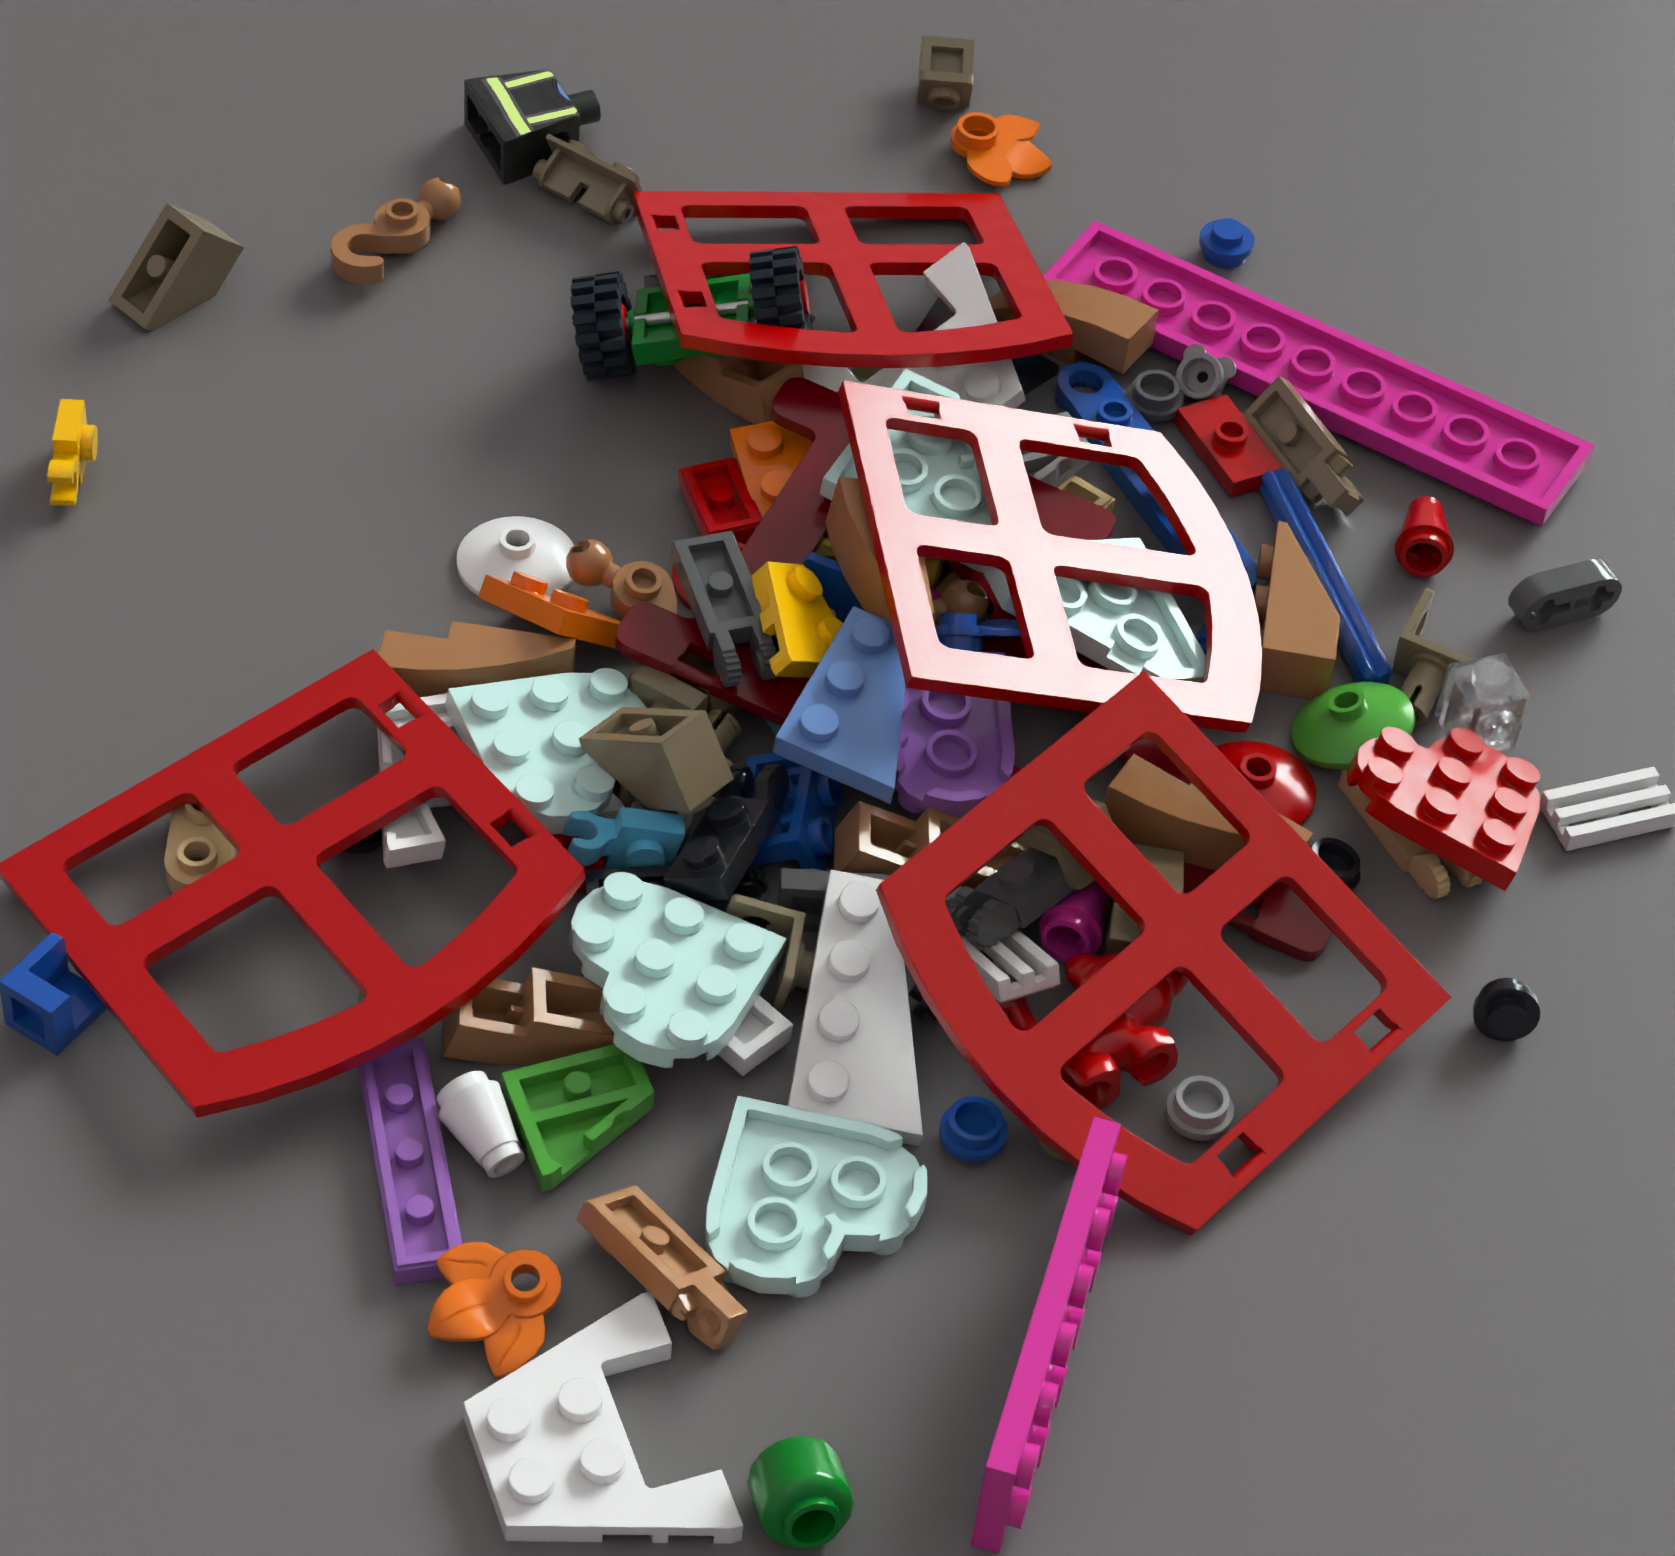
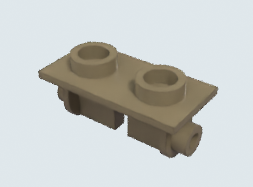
[533,133,642,224]

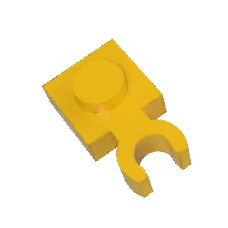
[47,399,98,506]

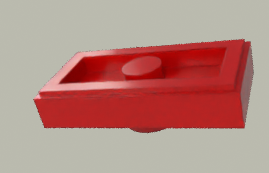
[1174,394,1283,498]
[678,457,763,544]

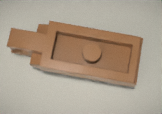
[576,1185,748,1350]

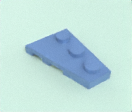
[772,606,906,804]

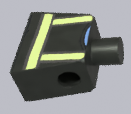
[464,70,601,185]

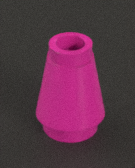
[1039,880,1109,963]

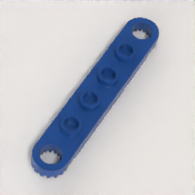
[1055,362,1258,595]

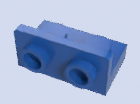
[746,753,844,871]

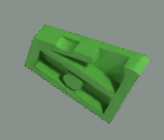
[501,1044,654,1192]

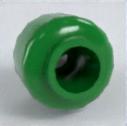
[747,1436,854,1549]

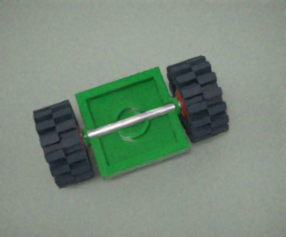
[571,246,812,381]

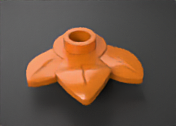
[950,112,1052,187]
[428,1242,561,1379]

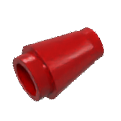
[1394,496,1454,577]

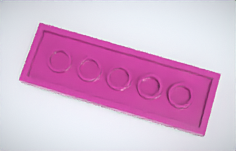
[971,1116,1128,1553]

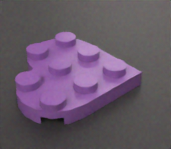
[895,651,1015,817]

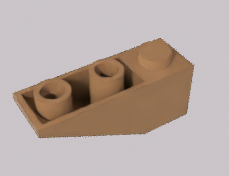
[1254,521,1340,700]

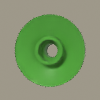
[1291,682,1415,770]

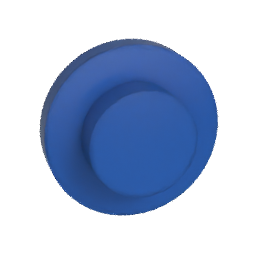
[1199,218,1255,269]
[939,1096,1008,1163]

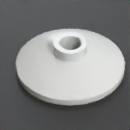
[456,516,574,596]

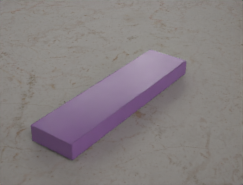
[357,1037,462,1285]

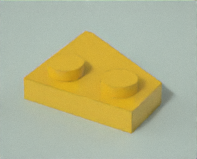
[751,561,843,678]

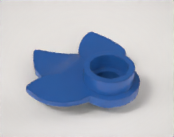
[935,613,1021,652]

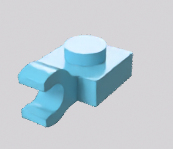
[564,806,685,869]

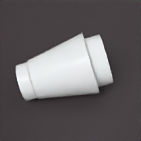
[436,1071,525,1178]

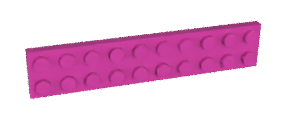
[1043,221,1595,527]

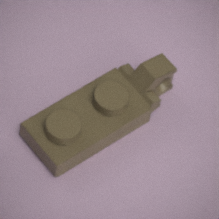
[1242,376,1364,516]

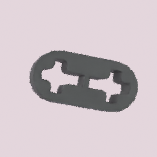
[1508,559,1622,632]

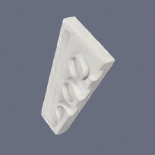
[787,869,923,1146]

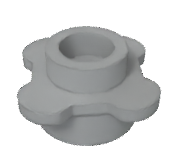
[1174,344,1236,402]

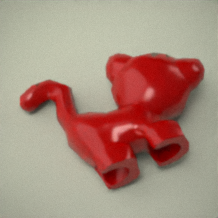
[995,952,1188,1110]

